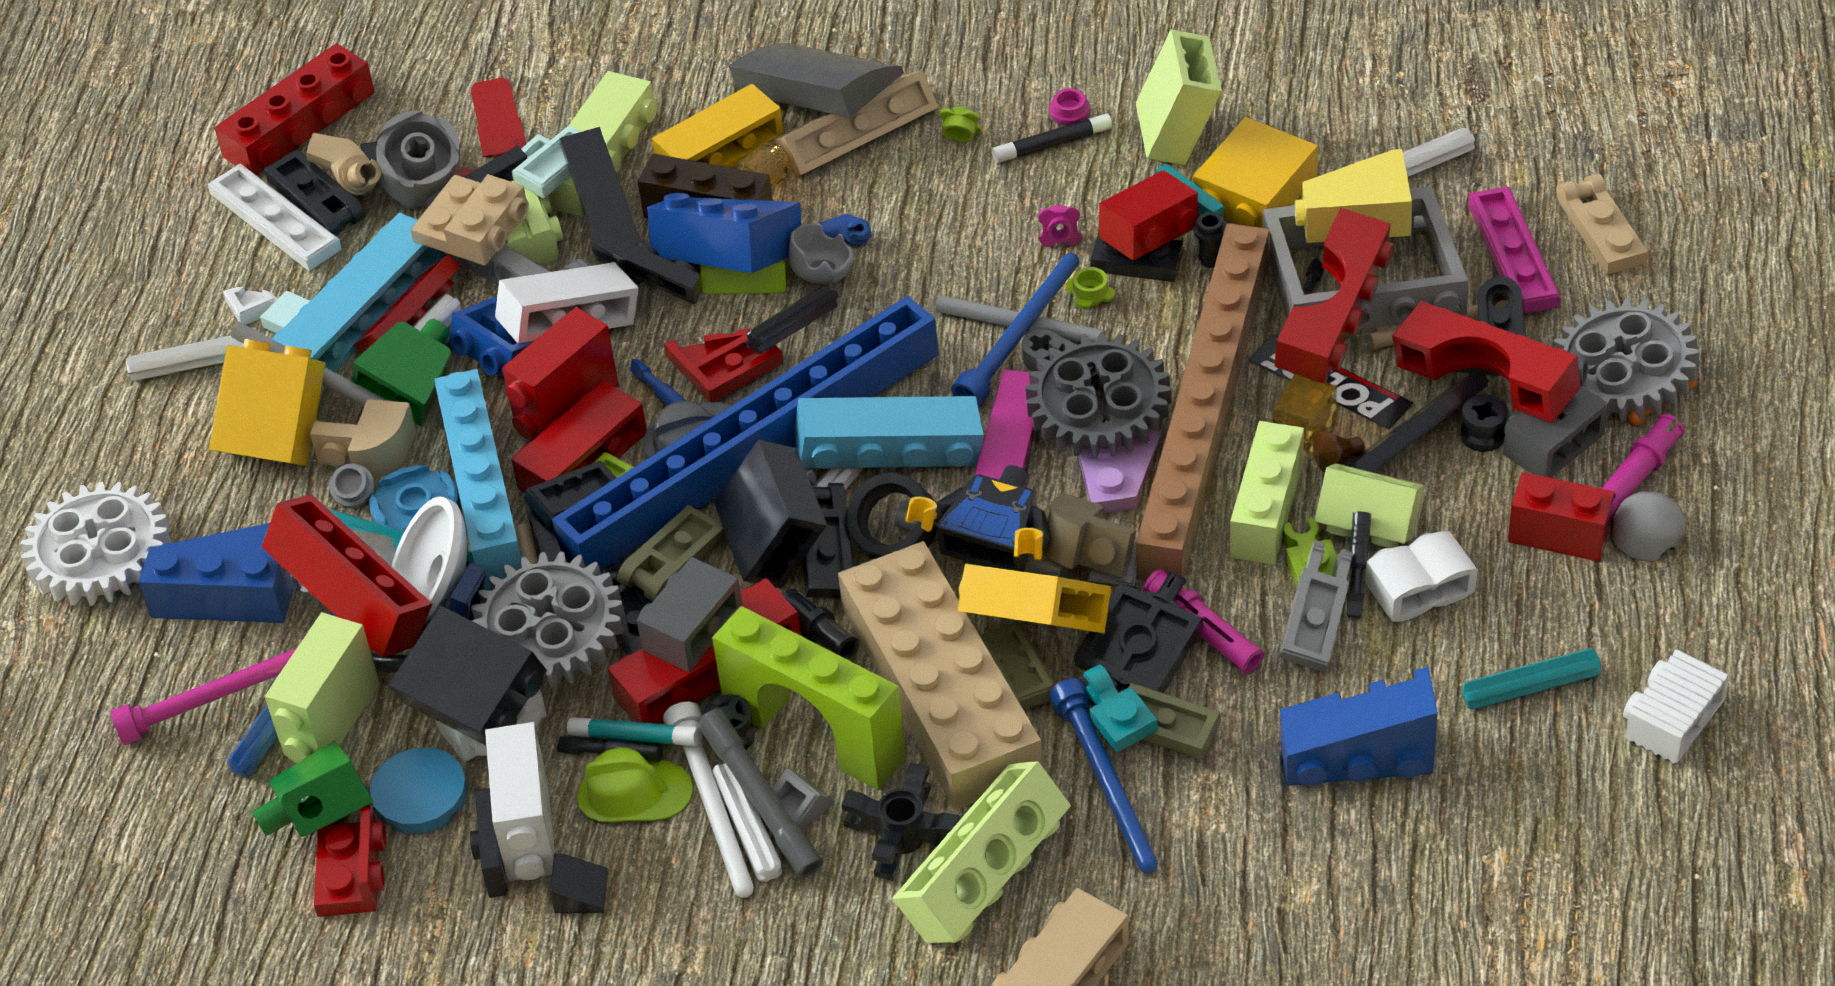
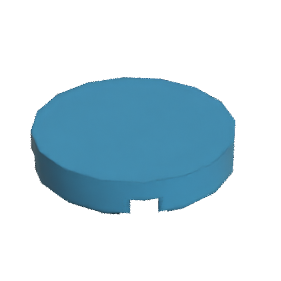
[369,465,460,531]
[369,748,468,834]

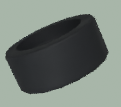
[847,472,937,559]

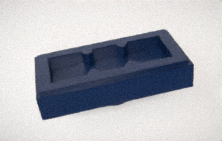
[444,563,486,621]

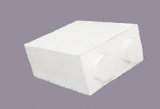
[485,722,555,881]

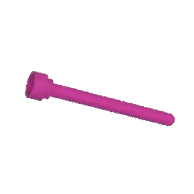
[111,648,297,746]

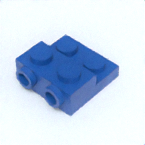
[449,296,534,378]

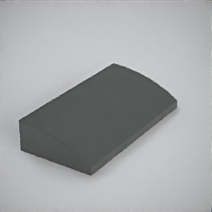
[729,43,904,117]

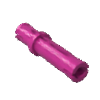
[1602,414,1685,521]
[1143,569,1265,675]

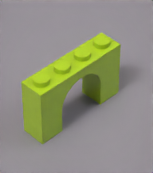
[712,606,906,791]

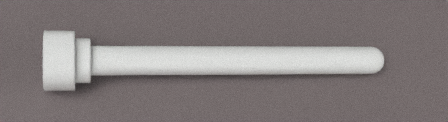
[663,702,754,898]

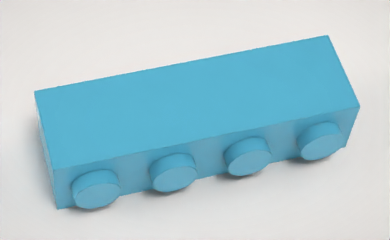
[794,396,984,469]

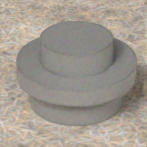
[329,463,375,508]

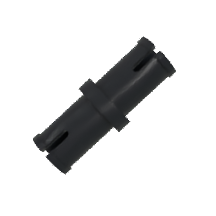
[783,589,859,660]

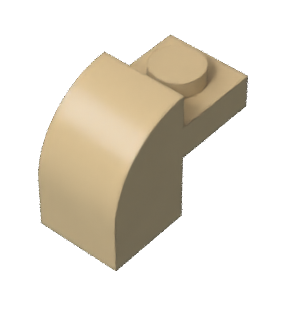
[310,399,417,479]

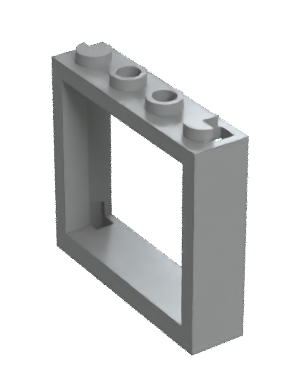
[1263,187,1468,330]

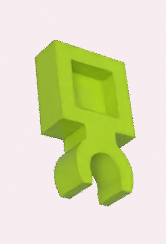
[1283,517,1337,588]

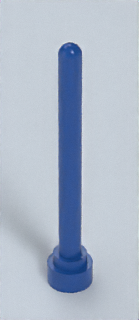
[951,253,1079,408]
[1049,678,1158,874]

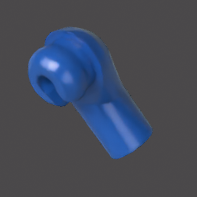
[819,214,872,246]

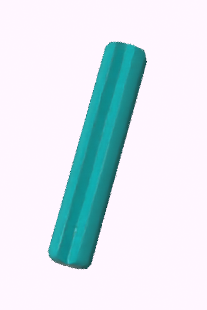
[1462,648,1601,710]

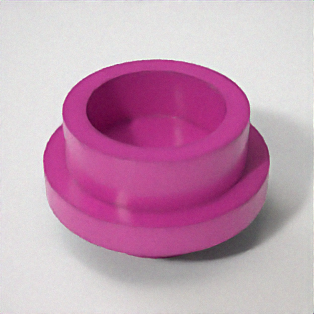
[1049,88,1090,126]

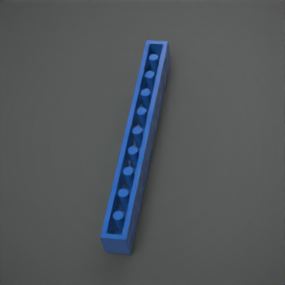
[552,296,939,571]

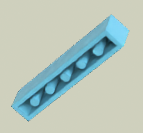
[272,212,445,372]
[434,369,522,590]

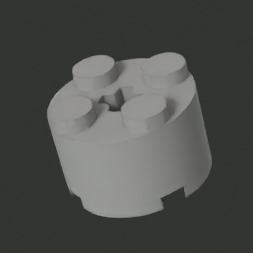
[376,110,461,209]

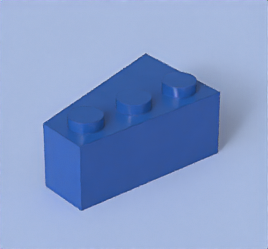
[647,193,802,273]
[138,523,297,623]
[1279,666,1438,786]

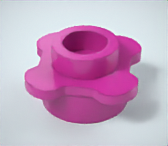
[1038,205,1081,247]

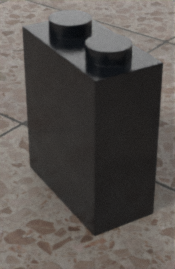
[714,440,827,589]
[388,606,547,746]

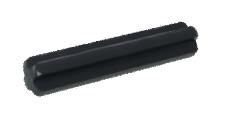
[745,285,839,354]

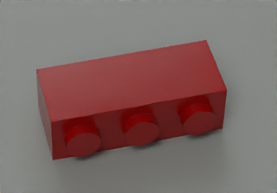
[511,380,647,492]

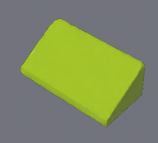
[700,258,789,294]

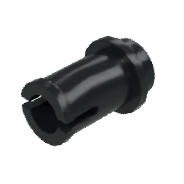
[1193,212,1227,268]

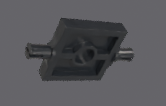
[1073,571,1204,706]

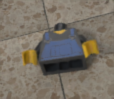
[905,465,1051,572]

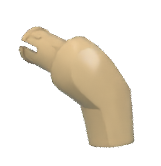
[307,133,381,195]

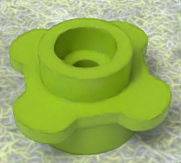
[939,106,982,142]
[1066,267,1115,309]

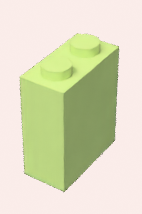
[1136,29,1222,165]
[264,612,380,763]

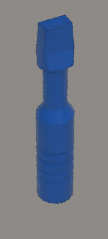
[630,359,686,406]

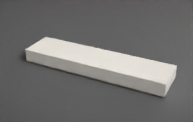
[208,163,342,271]

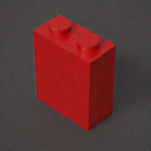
[502,307,619,440]

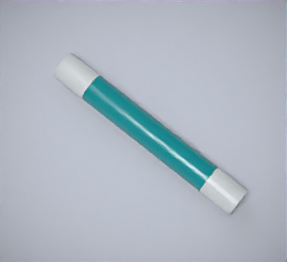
[567,717,703,747]

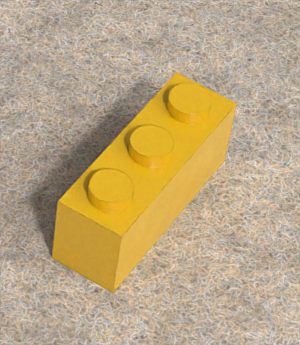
[652,84,784,168]

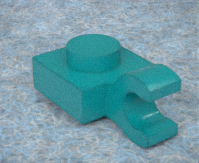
[1084,664,1158,753]

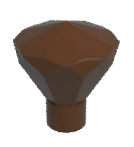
[1313,431,1365,473]

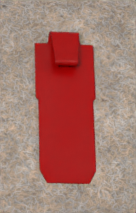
[471,77,526,158]

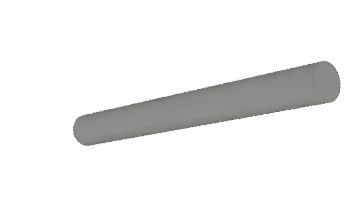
[936,295,1105,343]
[231,322,388,408]

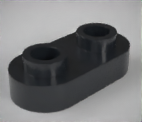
[1477,277,1526,336]

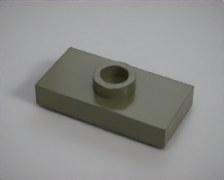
[979,621,1056,710]

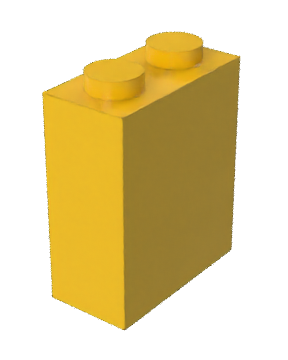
[1193,117,1318,228]
[209,339,326,466]
[958,564,1112,633]

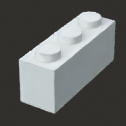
[495,262,639,344]

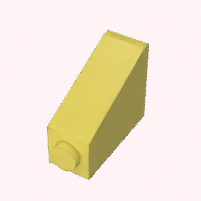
[1295,149,1412,243]

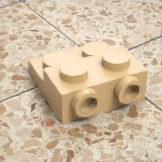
[410,174,529,266]

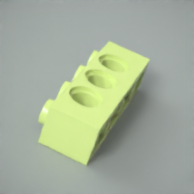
[892,761,1071,943]

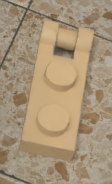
[1556,173,1648,275]

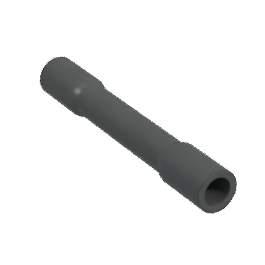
[697,708,823,878]

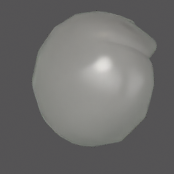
[788,223,853,285]
[1610,491,1687,562]

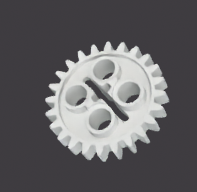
[21,482,171,606]

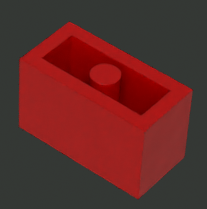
[1099,170,1198,261]
[1508,472,1614,562]

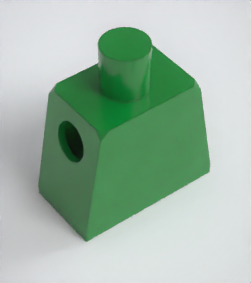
[351,319,452,426]
[251,740,373,837]

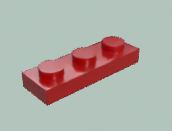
[353,254,461,354]

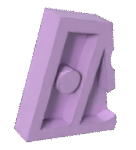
[1078,426,1163,514]

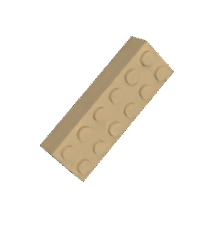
[838,541,1043,810]

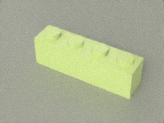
[548,71,657,217]

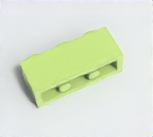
[1230,421,1304,565]

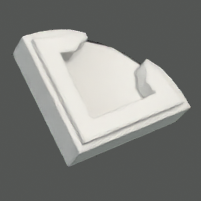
[223,287,277,325]

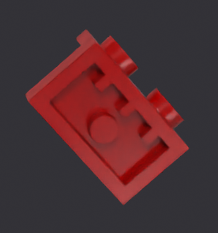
[314,805,387,917]

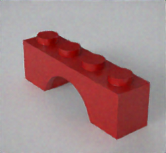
[1274,208,1394,384]
[1392,301,1581,423]

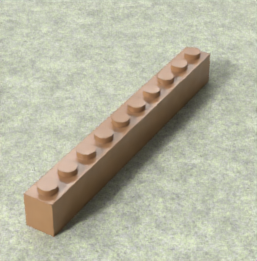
[1136,223,1269,581]

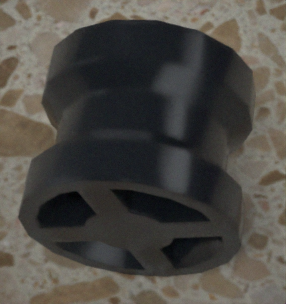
[1460,394,1508,452]
[703,694,755,750]

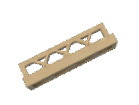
[768,70,939,176]

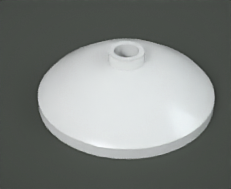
[391,497,468,625]

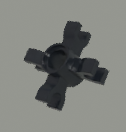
[841,762,960,881]

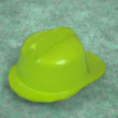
[577,747,694,823]

